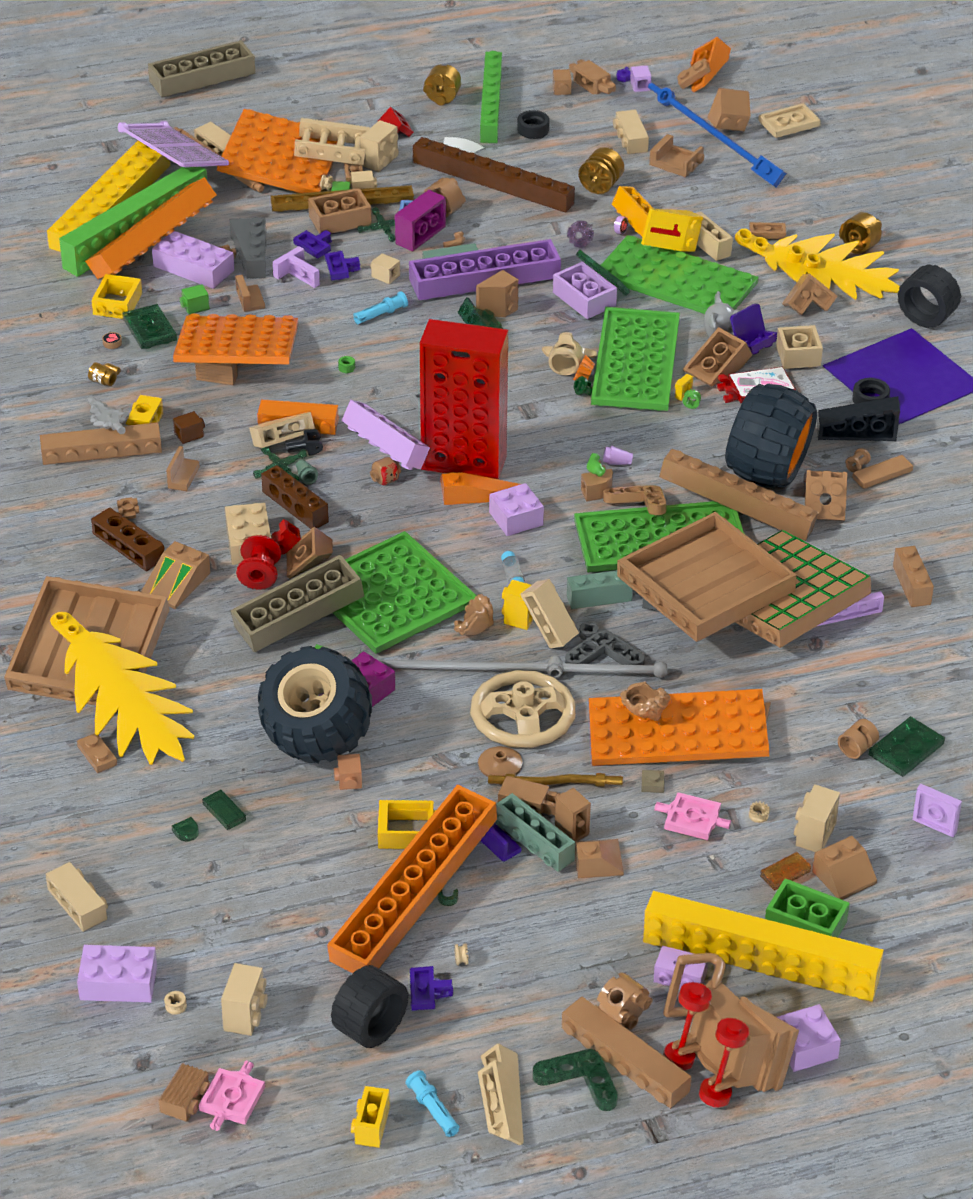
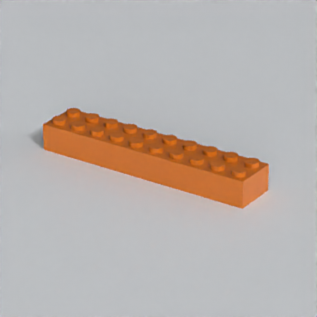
[327,784,497,973]

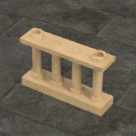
[294,118,370,165]

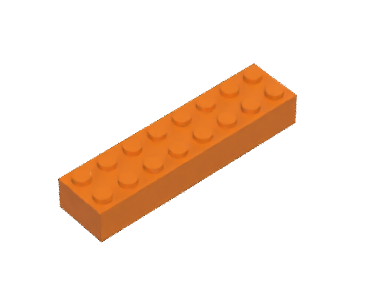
[85,177,217,279]

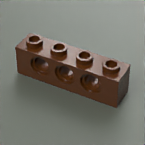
[261,465,329,529]
[91,507,165,572]

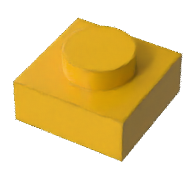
[674,374,693,401]

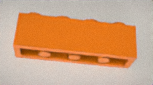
[257,399,339,435]

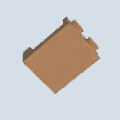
[649,134,705,177]

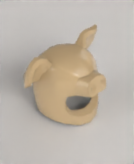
[542,332,597,375]

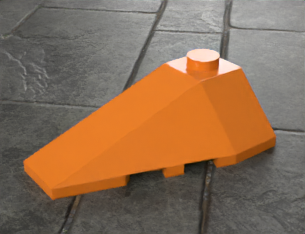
[691,37,731,92]
[440,473,521,505]

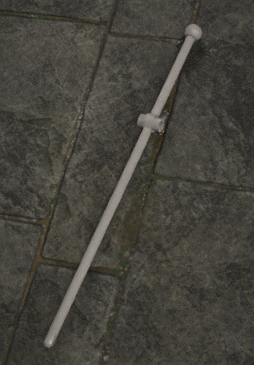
[350,656,667,679]

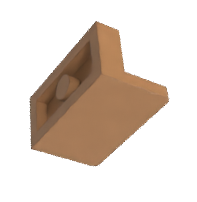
[235,275,265,312]
[166,446,200,491]

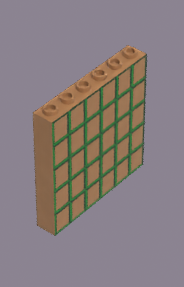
[735,530,871,648]

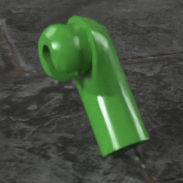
[586,453,606,477]

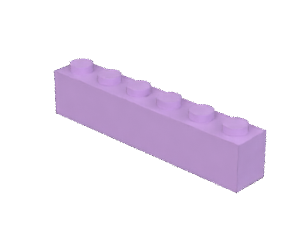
[342,399,430,470]

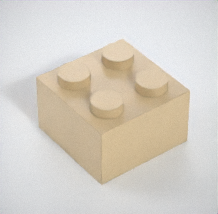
[360,120,399,172]
[776,325,823,369]
[794,784,840,852]
[221,963,267,1036]

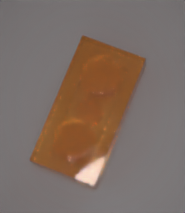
[760,852,811,891]

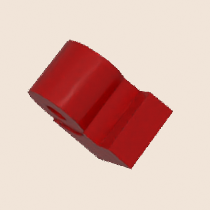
[271,519,301,555]

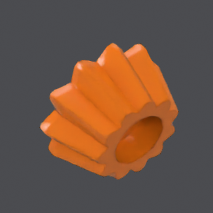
[573,355,595,380]

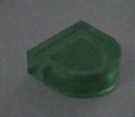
[171,817,199,842]

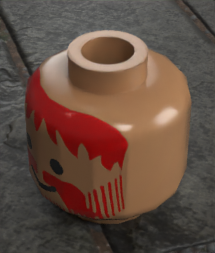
[370,457,401,486]

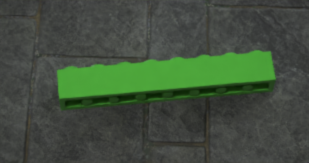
[480,51,502,143]

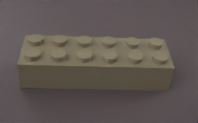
[148,40,255,97]
[230,554,364,653]

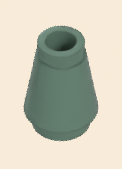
[296,459,318,485]

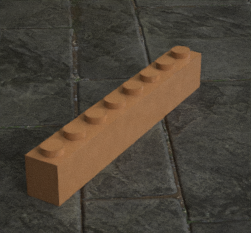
[659,449,818,541]

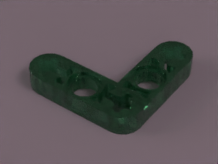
[532,1049,618,1111]

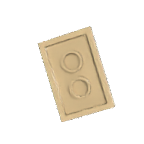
[758,103,821,138]

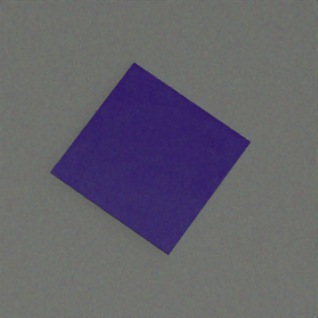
[823,328,973,425]

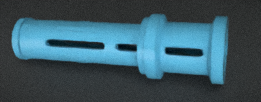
[353,291,408,325]
[405,1070,460,1137]

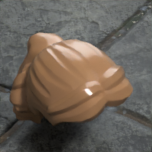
[454,594,494,636]
[620,681,670,721]

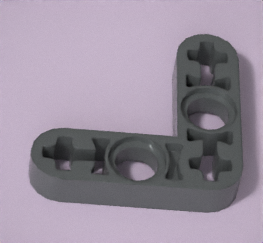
[565,630,645,665]

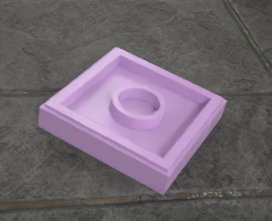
[912,784,962,837]

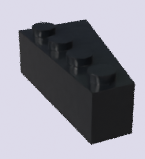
[817,396,900,442]

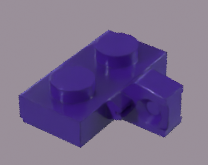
[293,230,332,259]
[324,251,361,281]
[410,966,453,1011]

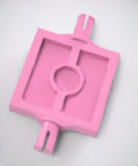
[655,792,731,840]
[199,1061,265,1131]

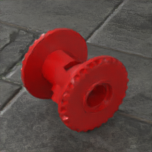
[236,535,281,590]

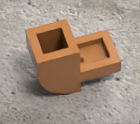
[581,460,613,502]

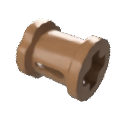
[845,448,871,472]

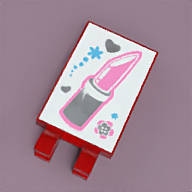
[717,367,796,403]

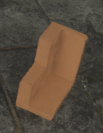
[782,274,838,315]

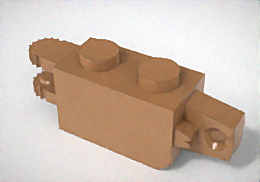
[569,59,616,94]

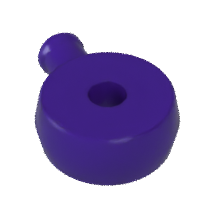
[616,67,631,82]

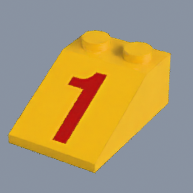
[641,209,703,252]

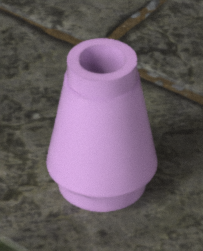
[603,446,633,465]

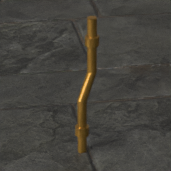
[488,773,623,787]

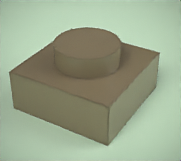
[641,770,664,793]

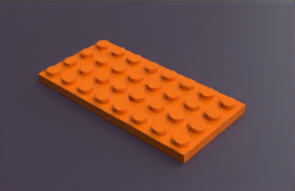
[589,689,769,766]

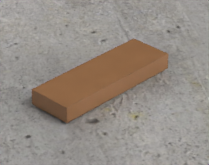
[852,455,913,489]

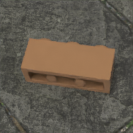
[893,546,934,607]

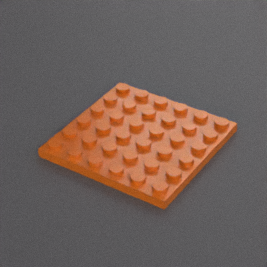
[216,109,337,193]
[173,314,298,364]

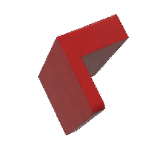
[377,106,413,137]

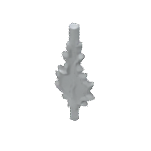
[87,396,130,434]

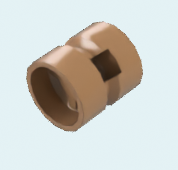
[838,718,879,759]

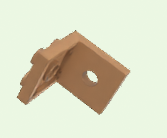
[804,470,847,521]

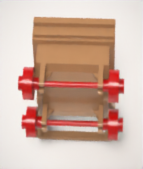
[663,953,799,1108]

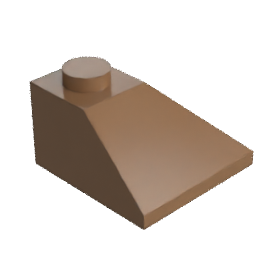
[286,527,333,579]
[575,839,624,878]

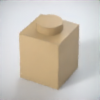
[351,171,377,189]
[371,253,400,284]

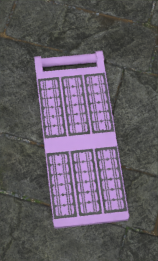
[118,121,229,167]

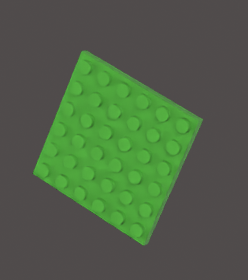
[333,531,477,654]

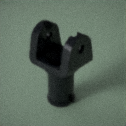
[285,429,323,456]

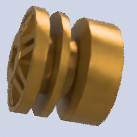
[578,147,625,194]

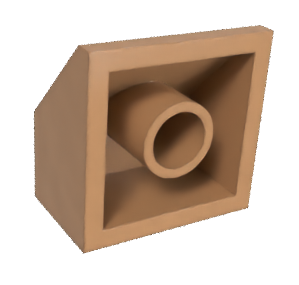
[707,88,751,131]
[476,270,519,317]
[812,836,877,900]

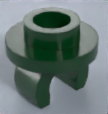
[573,376,593,395]

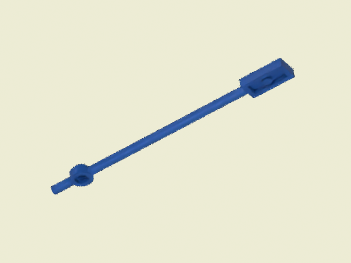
[648,82,787,188]

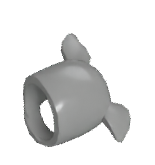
[704,291,740,337]

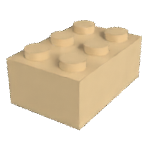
[225,503,271,565]

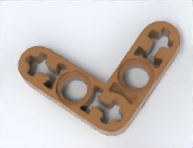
[603,485,666,515]

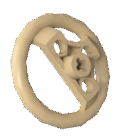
[470,670,576,748]

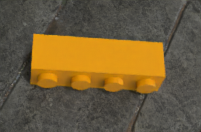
[612,186,654,237]

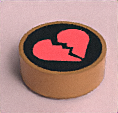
[102,332,122,349]

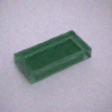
[202,789,246,830]

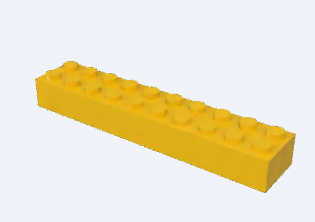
[47,140,171,252]
[643,891,884,1002]

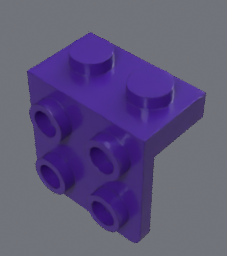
[730,303,777,355]

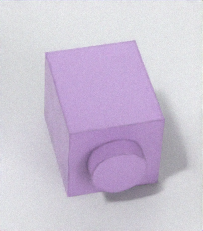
[630,65,651,92]

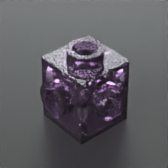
[567,220,594,247]

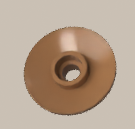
[478,746,522,777]

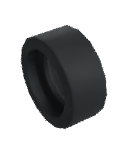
[517,110,550,139]
[852,378,890,404]

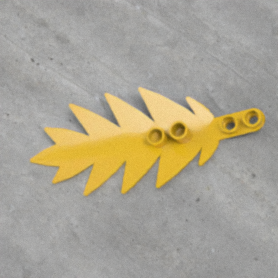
[735,229,900,299]
[50,612,195,765]

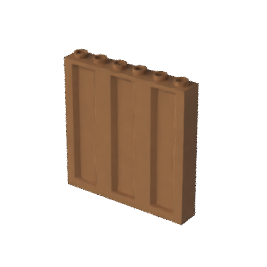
[617,512,796,642]
[4,576,170,706]

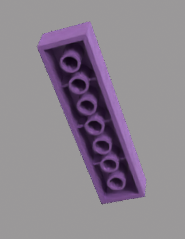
[409,239,561,300]

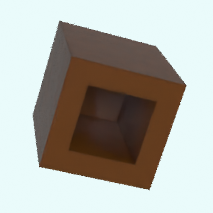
[173,411,205,444]

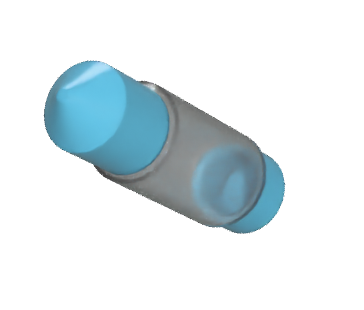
[501,551,525,584]

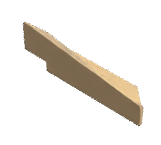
[478,1043,524,1145]

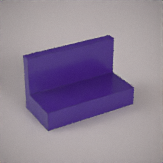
[480,823,521,862]

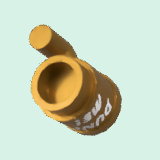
[88,362,121,386]

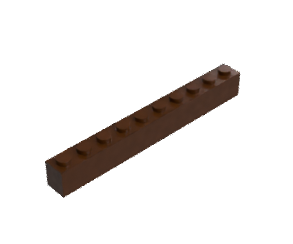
[413,137,575,213]

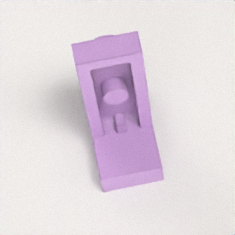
[273,246,320,288]

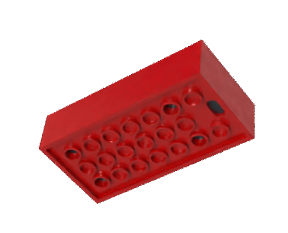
[419,319,508,480]

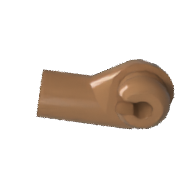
[443,231,465,248]

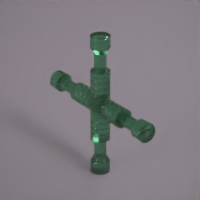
[357,207,395,242]
[253,447,307,481]

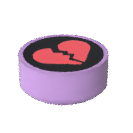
[614,216,628,235]

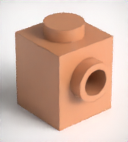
[334,754,362,790]

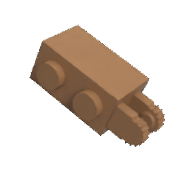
[498,776,560,816]

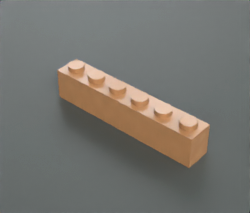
[40,423,162,465]
[562,996,691,1109]

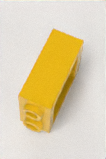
[91,274,142,320]
[378,800,436,849]

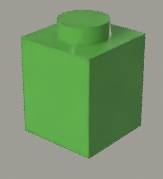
[180,284,210,314]

